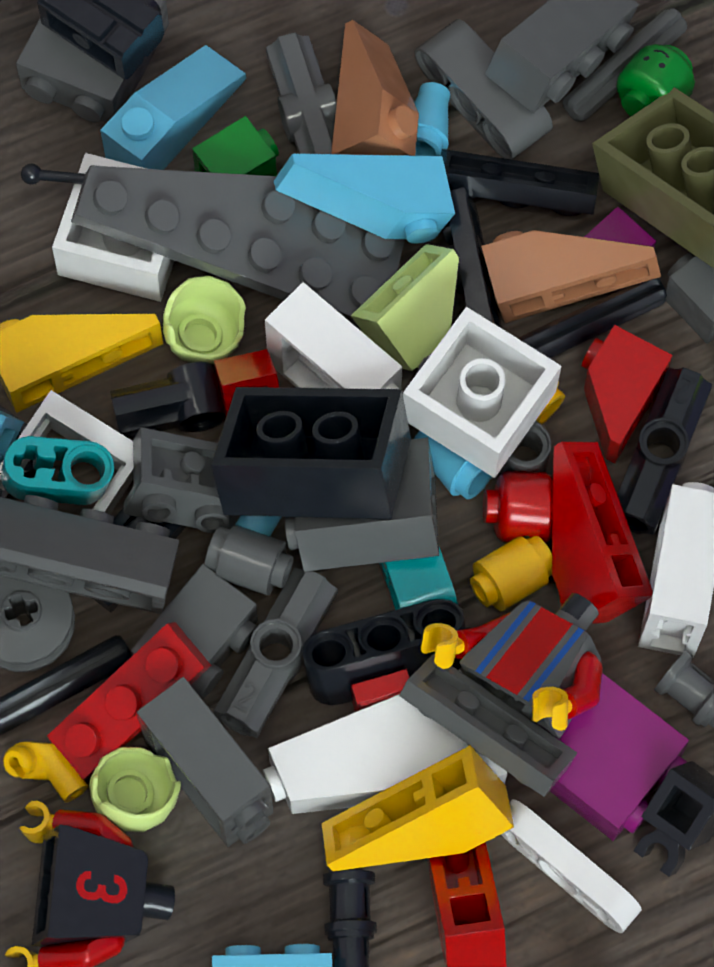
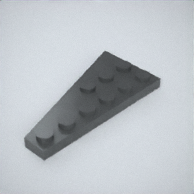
[71,166,405,328]

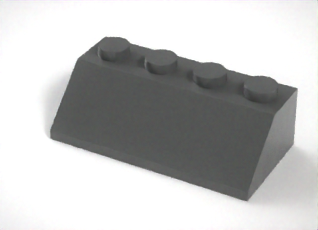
[0,489,180,614]

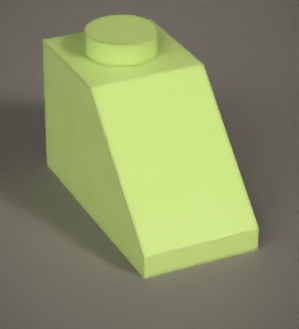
[351,244,459,371]

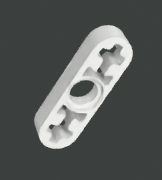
[501,799,642,933]

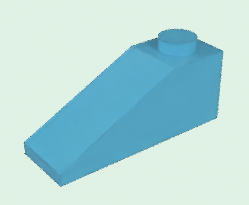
[100,45,246,170]
[274,154,455,244]

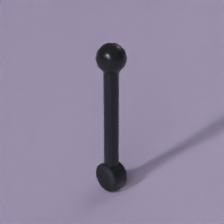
[21,163,85,185]

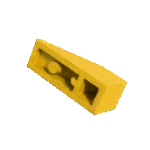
[0,314,163,413]
[321,745,514,872]

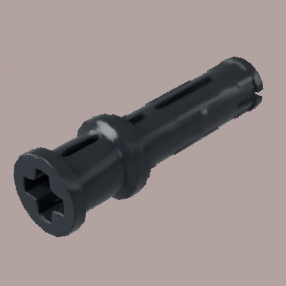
[323,870,377,967]

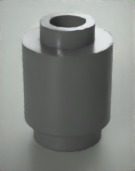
[205,525,293,596]

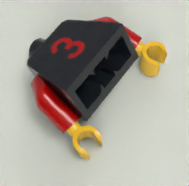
[5,801,175,967]

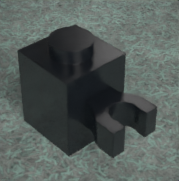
[634,761,714,877]

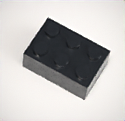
[211,387,411,519]

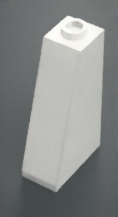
[263,670,507,814]

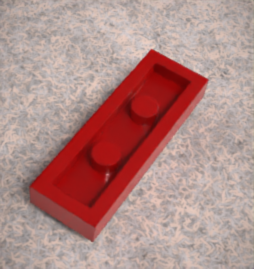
[47,622,212,780]

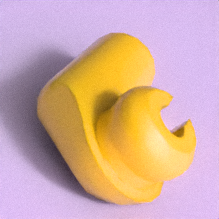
[3,741,88,803]

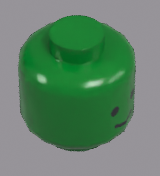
[616,44,695,116]

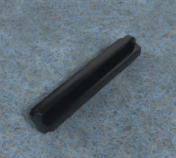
[518,278,667,358]
[0,635,132,735]

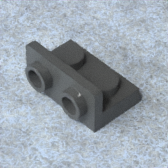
[124,427,241,533]

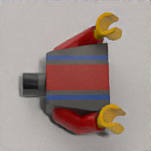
[421,593,603,739]

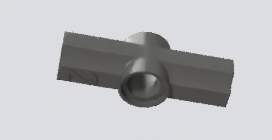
[266,32,337,154]
[214,567,338,738]

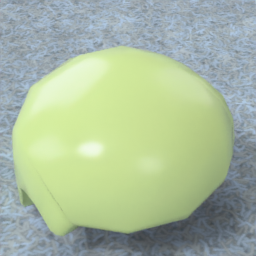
[163,275,246,364]
[89,747,181,832]

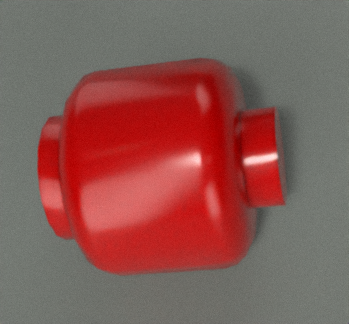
[483,471,553,544]

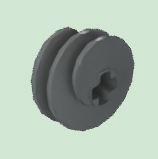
[0,576,75,672]

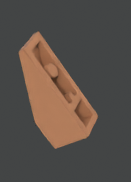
[331,20,419,156]
[481,230,661,323]

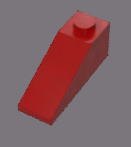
[552,442,653,624]
[427,842,507,967]

